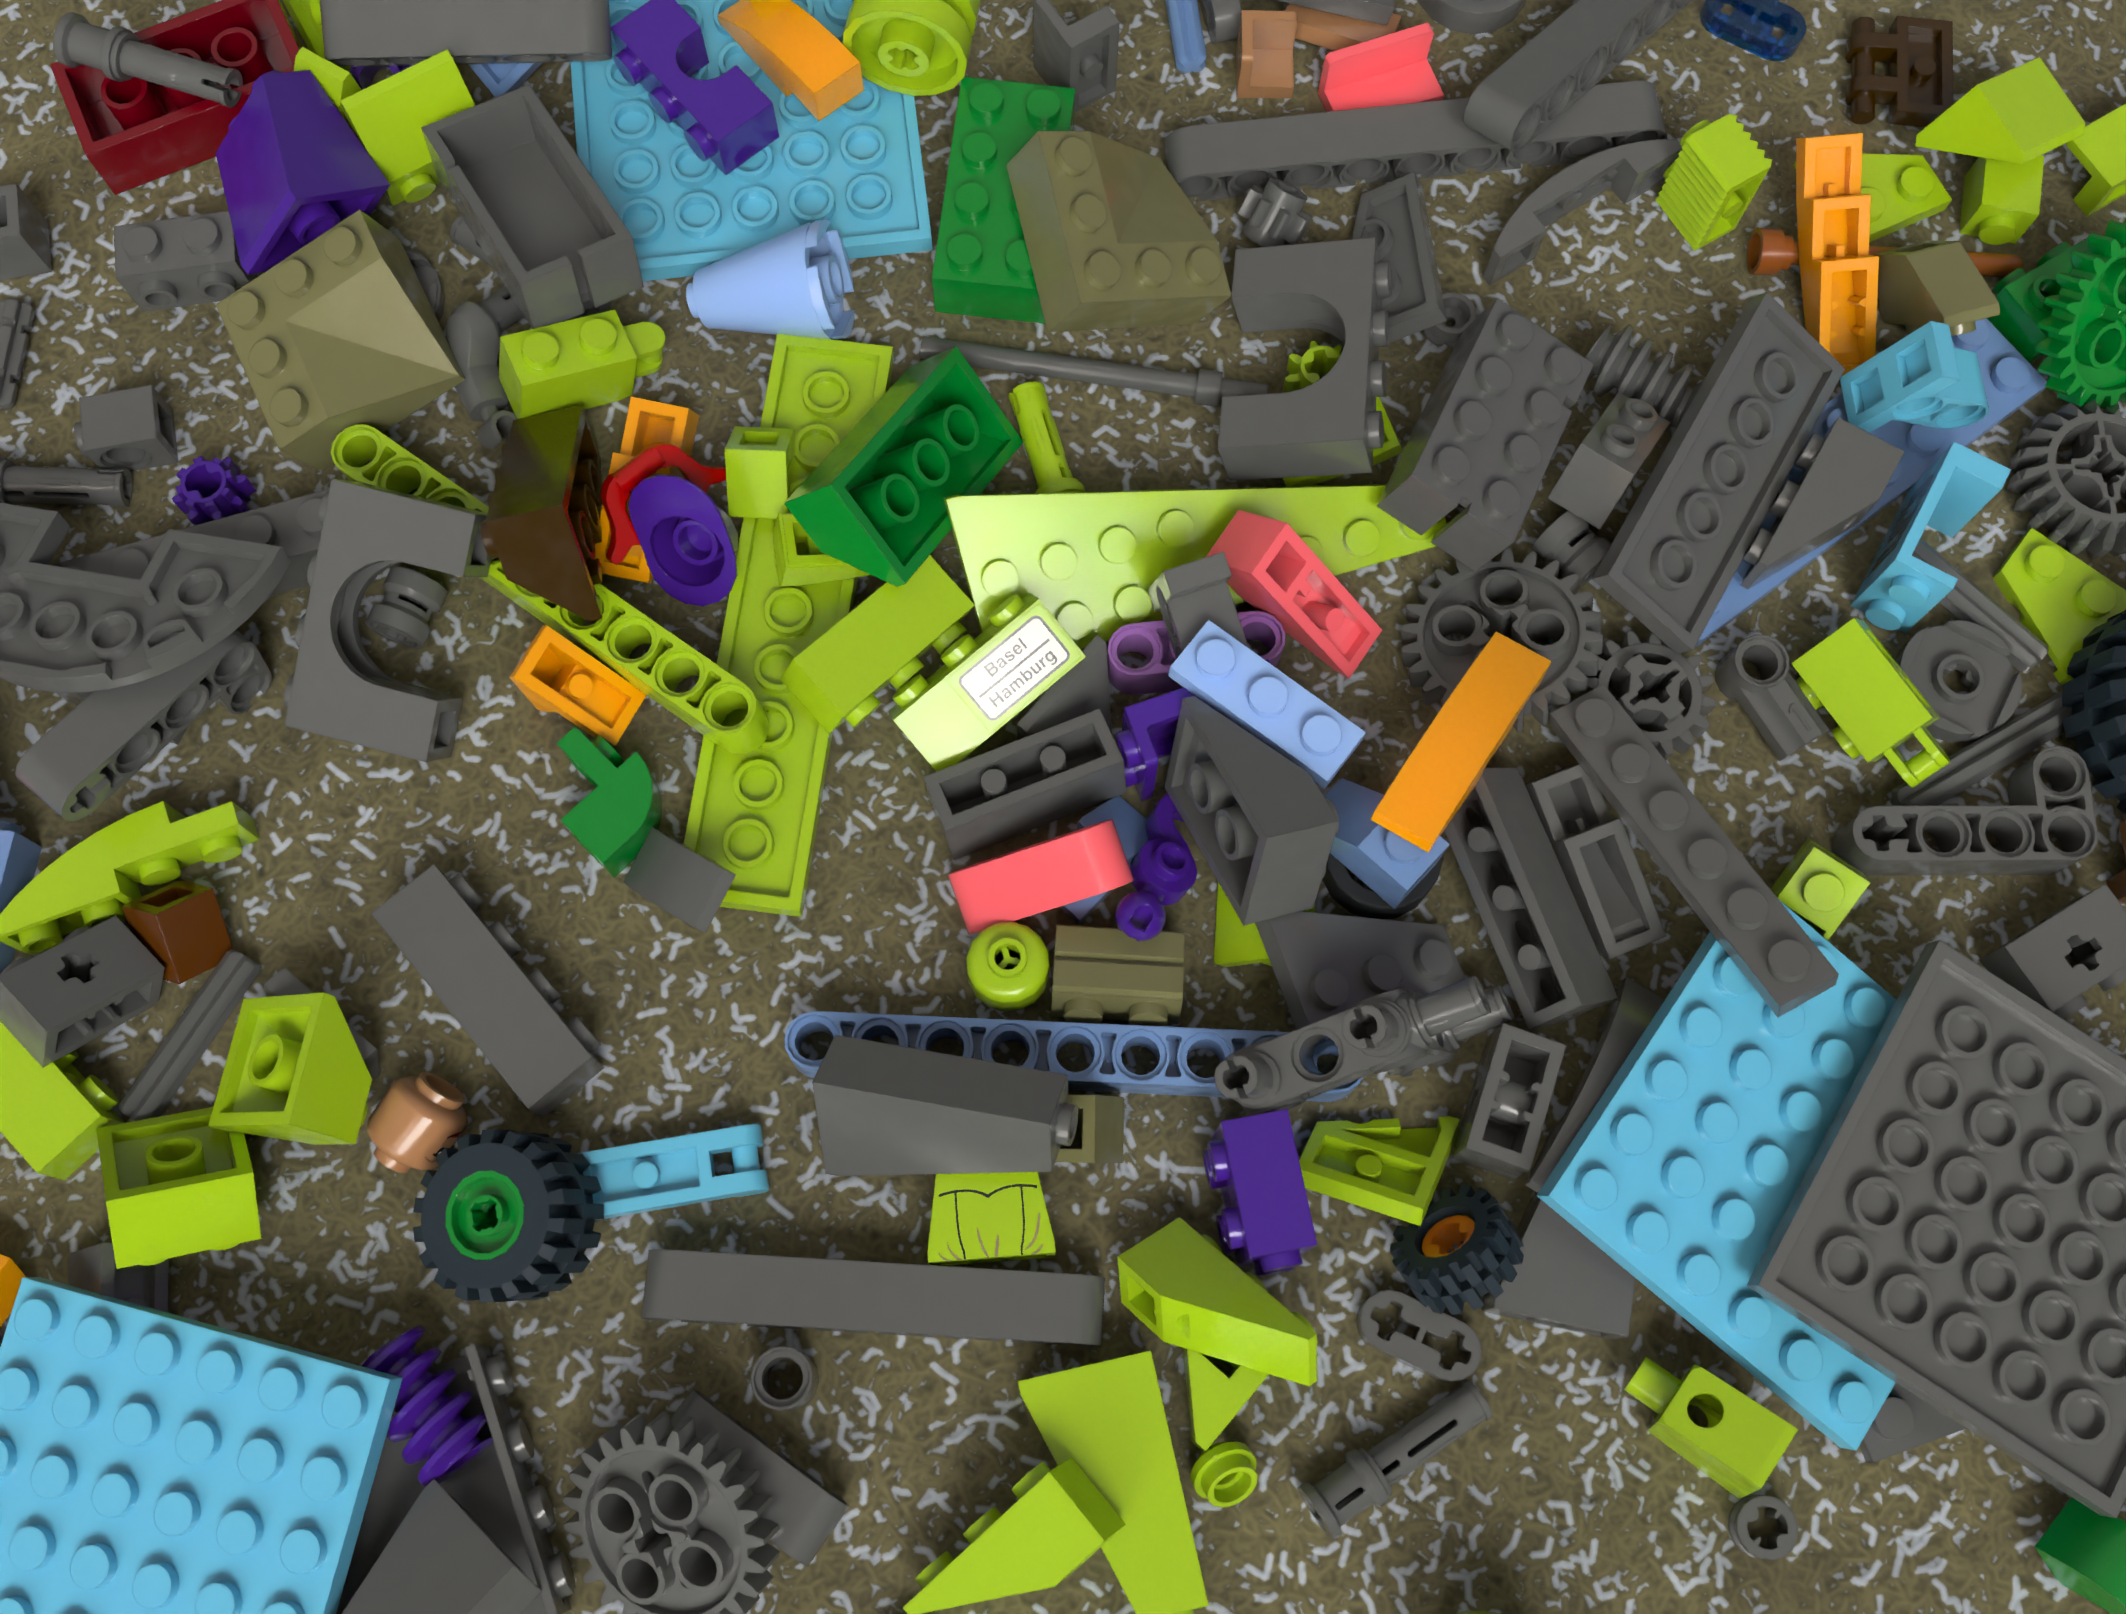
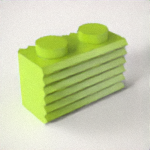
[1655,114,1772,251]

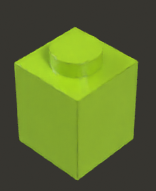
[1959,155,2044,245]

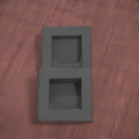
[623,827,736,933]

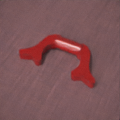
[601,442,726,565]

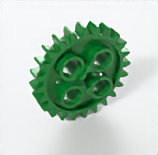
[2035,219,2126,409]

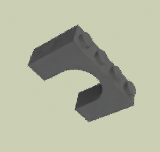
[1218,237,1392,481]
[284,479,491,762]

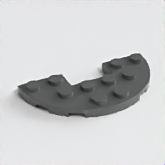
[0,503,292,693]

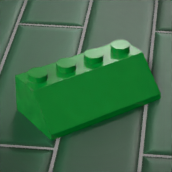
[784,346,1023,587]

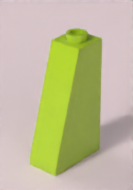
[1018,1351,1209,1614]

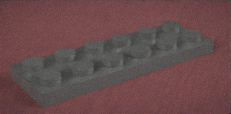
[1592,292,1845,654]

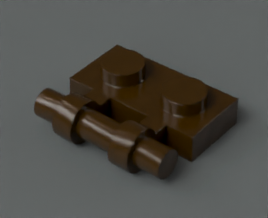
[1845,16,1954,128]

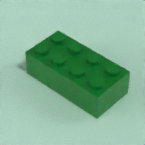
[932,77,1075,324]

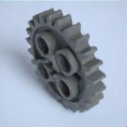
[1401,548,1603,733]
[563,1412,780,1614]

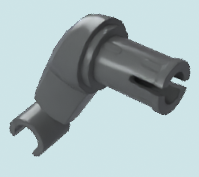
[446,285,525,449]

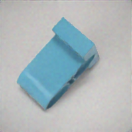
[1840,321,1989,433]

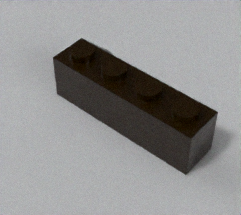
[480,405,602,621]

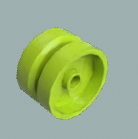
[843,0,981,96]

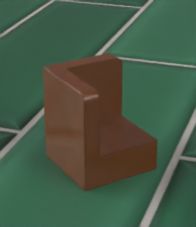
[122,880,234,984]

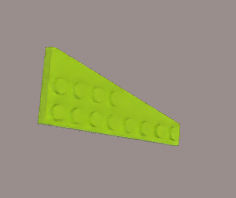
[944,484,1447,649]

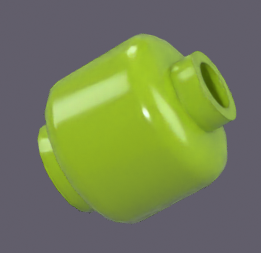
[966,922,1050,1012]

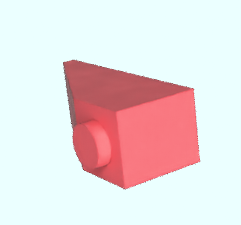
[1206,510,1382,678]

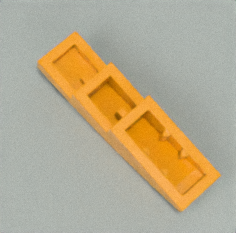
[1796,133,1879,377]
[1370,631,1552,853]

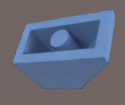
[1324,778,1450,909]

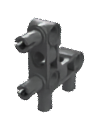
[1214,976,1515,1116]

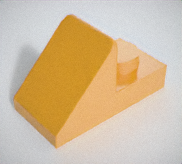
[509,625,646,746]

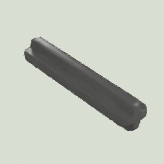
[1912,538,2049,673]
[119,949,261,1121]

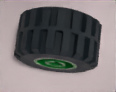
[413,1129,604,1303]

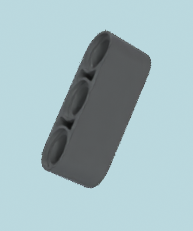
[671,1388,850,1566]

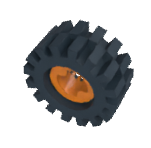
[1390,1186,1524,1315]

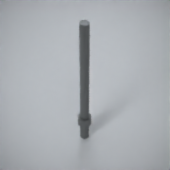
[920,336,1268,407]

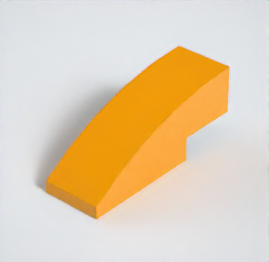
[717,0,864,121]
[594,397,700,584]

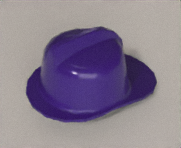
[628,474,739,606]

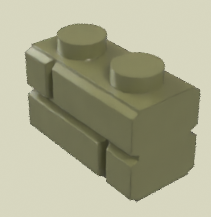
[1051,924,1185,1027]

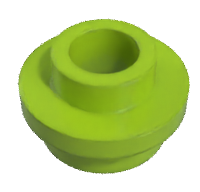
[1190,1442,1258,1508]

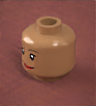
[367,1072,468,1173]

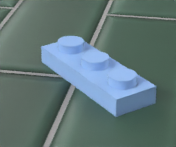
[1168,620,1366,789]

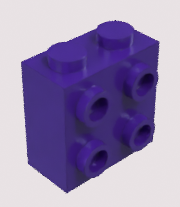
[1203,1109,1318,1277]

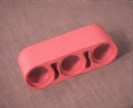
[948,819,1134,934]

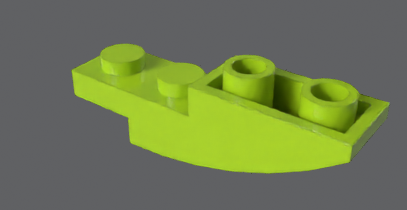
[0,801,260,954]

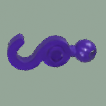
[1115,794,1197,942]

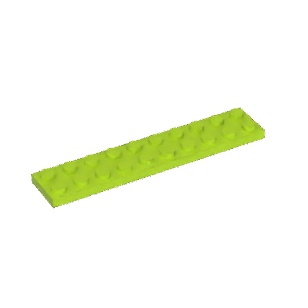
[684,334,894,917]

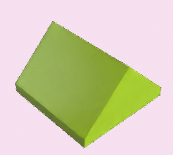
[1915,57,2086,164]

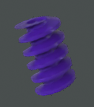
[362,1325,493,1487]

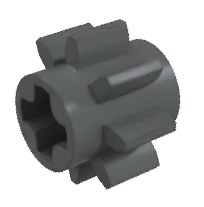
[1237,178,1312,247]

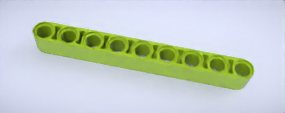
[331,424,769,754]

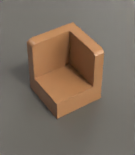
[1236,10,1298,99]

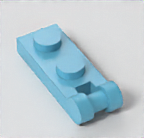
[580,1124,770,1221]

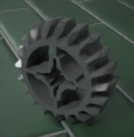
[2006,400,2126,560]

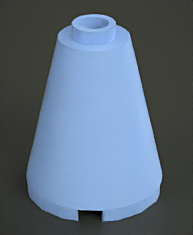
[686,219,855,340]

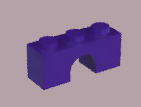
[611,0,779,175]

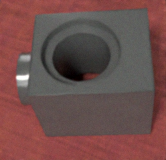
[74,385,178,472]

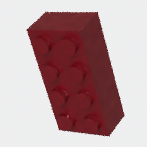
[50,0,302,195]

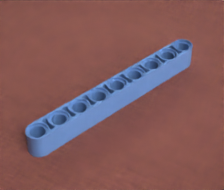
[784,1011,1363,1102]

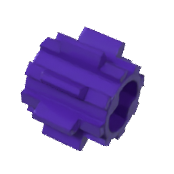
[172,456,257,526]

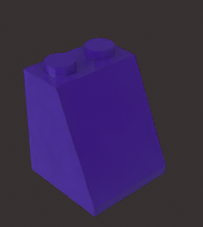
[216,70,390,275]

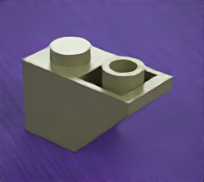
[1874,240,2000,336]

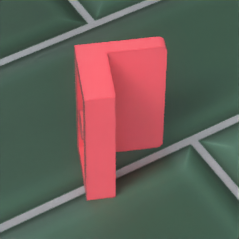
[1318,23,1444,112]

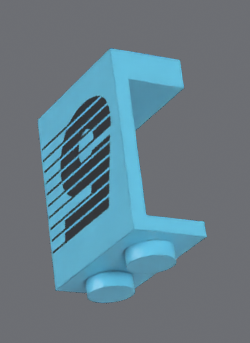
[1851,442,2011,633]

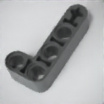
[15,630,272,821]
[1832,746,2098,876]

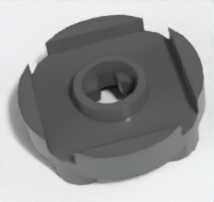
[1895,620,2023,743]

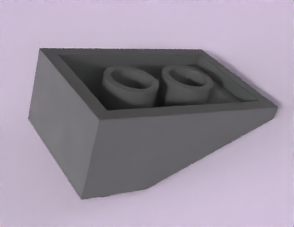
[1164,696,1339,926]

